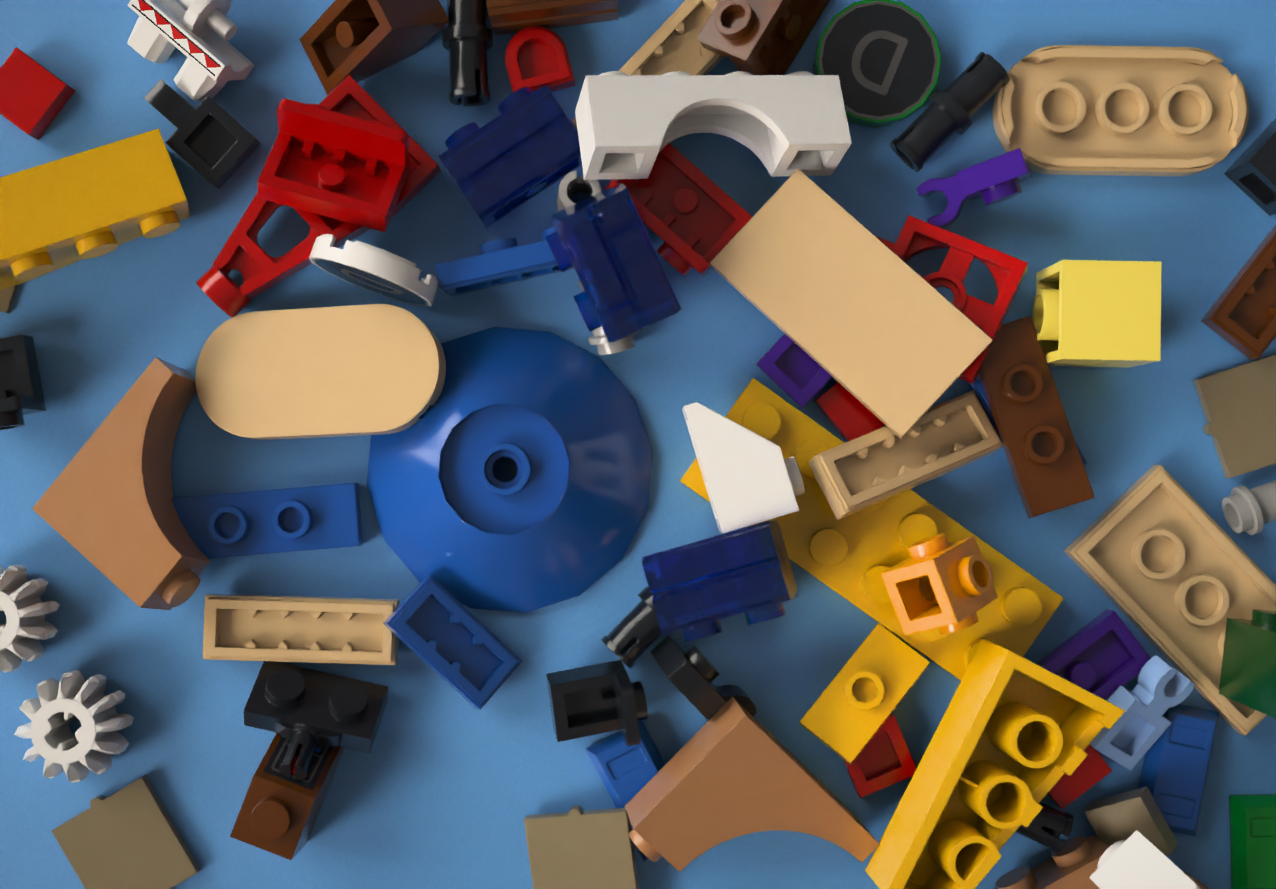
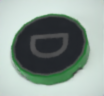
[813,0,941,128]

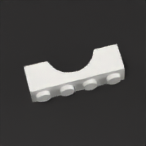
[575,71,852,180]

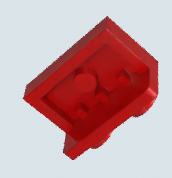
[257,98,409,233]
[605,143,752,277]

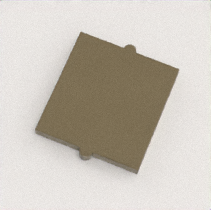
[1193,354,1276,478]
[52,775,201,889]
[524,805,639,889]

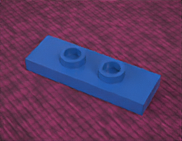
[435,222,630,296]
[171,483,363,558]

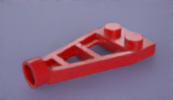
[196,75,441,318]

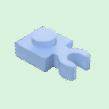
[1090,655,1195,771]

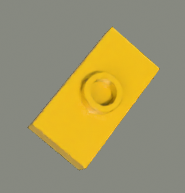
[800,623,930,765]

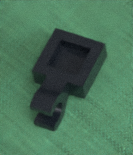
[144,79,261,189]
[650,635,757,722]

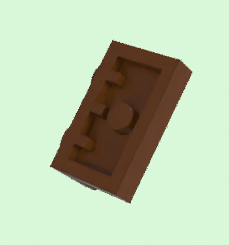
[698,0,830,75]

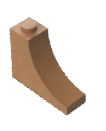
[32,357,211,610]
[625,696,880,872]

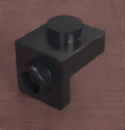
[0,335,46,430]
[546,660,648,746]

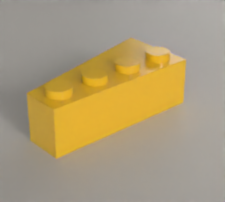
[0,128,190,291]
[865,639,1125,889]

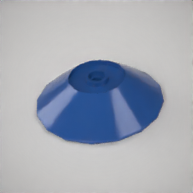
[367,327,653,613]

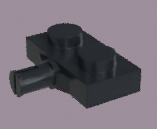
[243,661,388,780]

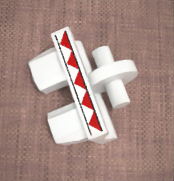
[127,0,255,101]

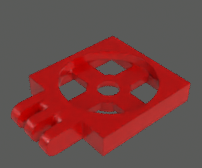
[874,215,1028,384]

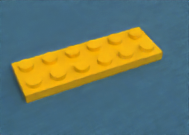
[680,378,1064,681]

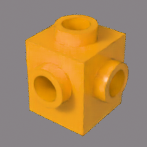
[880,533,998,636]

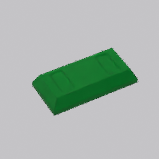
[1229,794,1276,889]

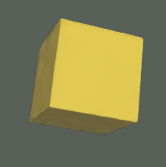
[1032,260,1162,368]

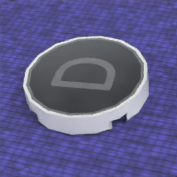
[309,234,439,307]

